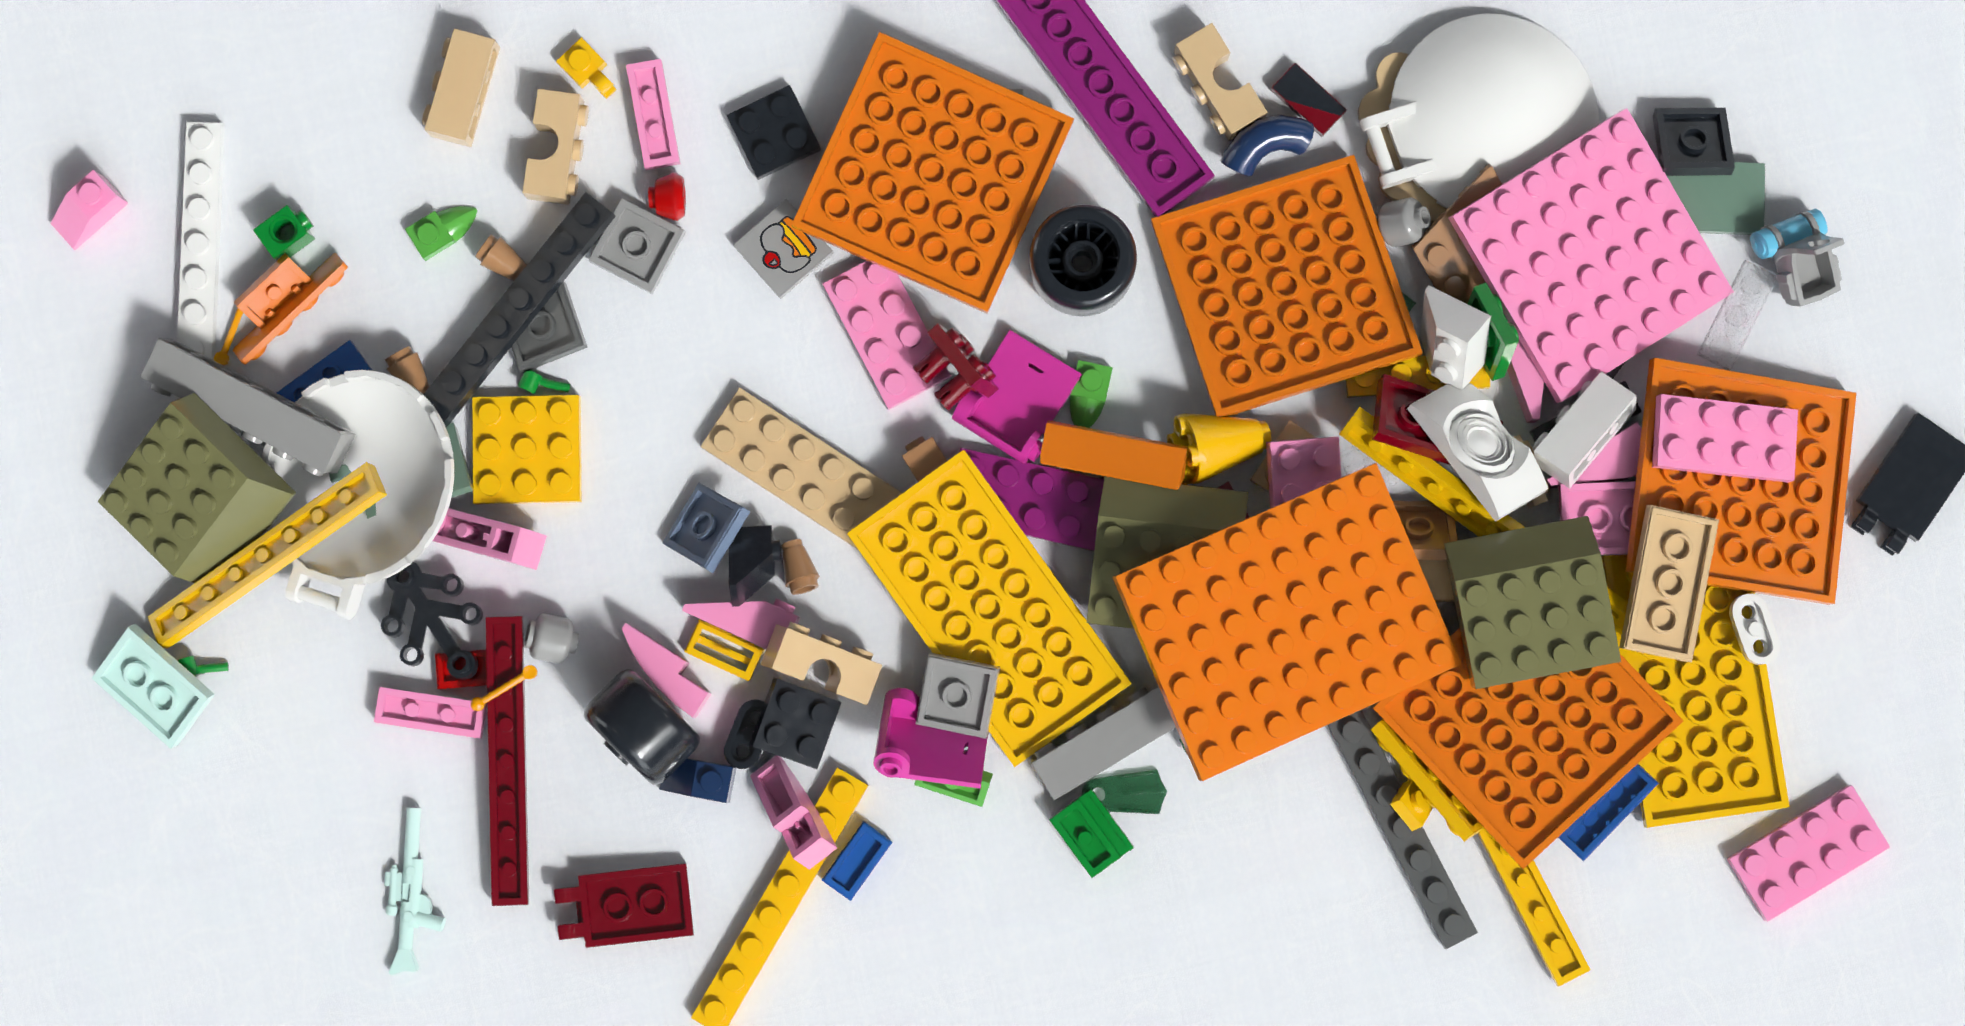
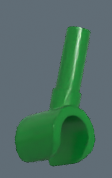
[518,371,570,394]
[177,656,229,677]

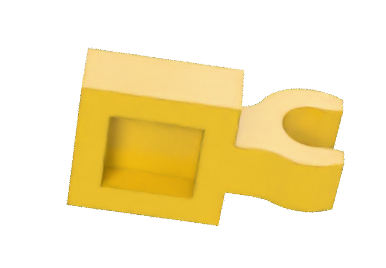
[556,37,617,99]

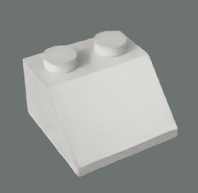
[1420,286,1491,390]

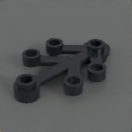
[381,562,483,680]

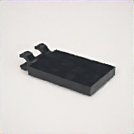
[1851,413,1965,556]

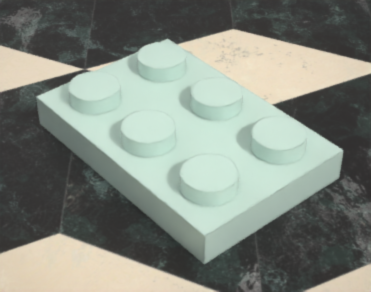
[92,624,215,749]

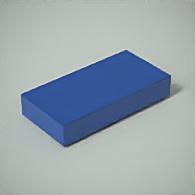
[822,821,893,901]

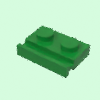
[1049,788,1134,878]

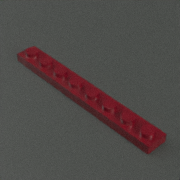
[486,616,529,906]

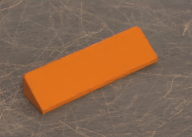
[1040,420,1188,490]

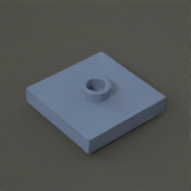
[662,483,750,573]

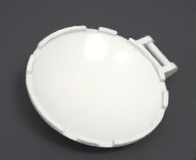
[1359,14,1599,209]
[262,370,454,620]

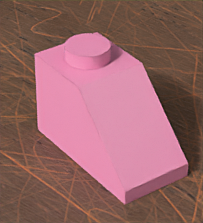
[50,170,128,250]

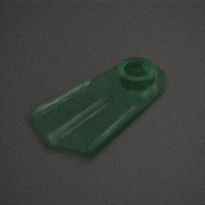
[1082,769,1167,814]

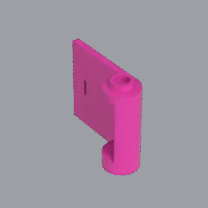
[952,330,1082,464]
[873,688,989,789]

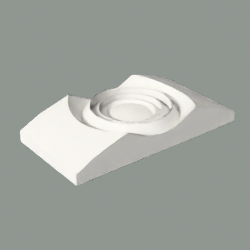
[1407,383,1548,522]

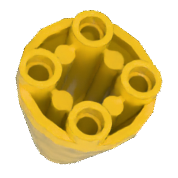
[1167,413,1272,485]

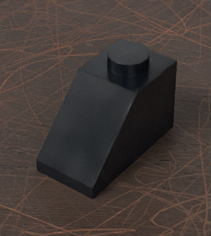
[728,525,781,607]

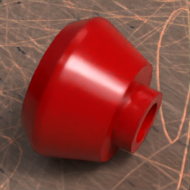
[648,172,686,221]

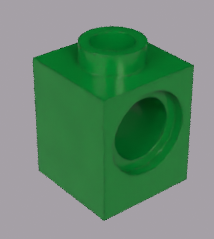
[253,205,315,261]

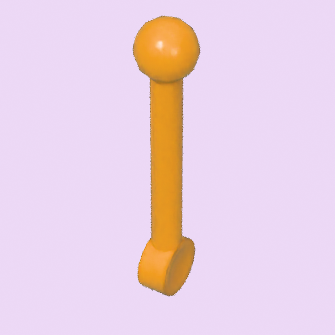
[214,308,243,366]
[470,665,538,711]

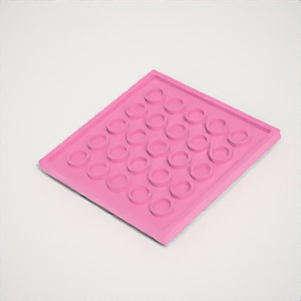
[1448,108,1734,403]

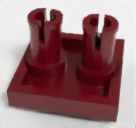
[913,323,999,411]

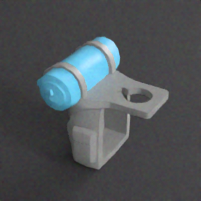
[1750,208,1845,307]

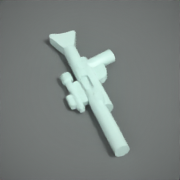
[384,808,446,975]

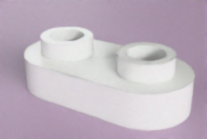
[1729,594,1780,665]

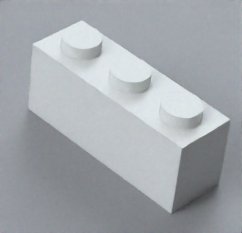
[1533,372,1636,489]

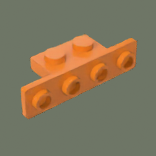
[233,253,348,365]

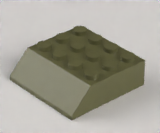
[97,393,296,583]
[1086,476,1249,629]
[1443,516,1621,689]

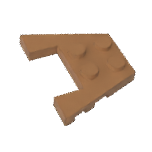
[1411,163,1502,304]

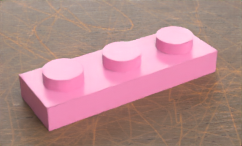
[626,59,681,170]
[374,687,487,739]

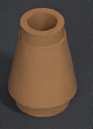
[475,234,527,281]
[385,346,429,394]
[781,539,820,595]

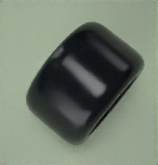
[1029,204,1137,316]
[584,669,700,785]

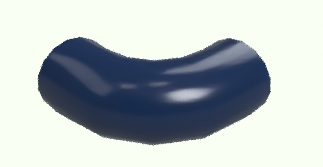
[1220,114,1314,176]

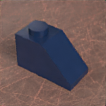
[659,758,737,803]

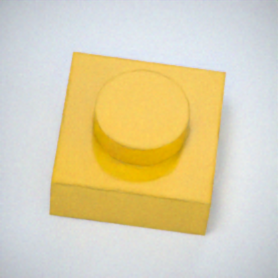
[1390,780,1433,831]

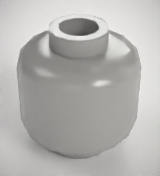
[1376,197,1431,247]
[524,613,579,664]

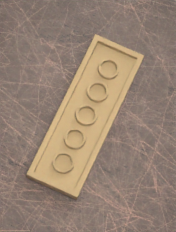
[700,387,902,550]

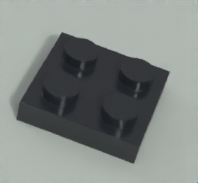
[727,85,821,180]
[1652,107,1735,176]
[749,677,842,769]

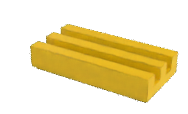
[684,620,765,682]

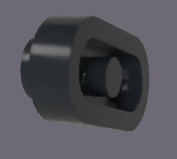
[724,699,764,769]

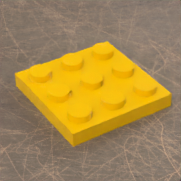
[472,395,582,505]

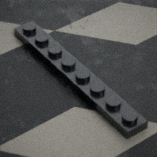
[423,192,616,428]

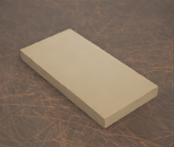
[1619,505,1719,662]

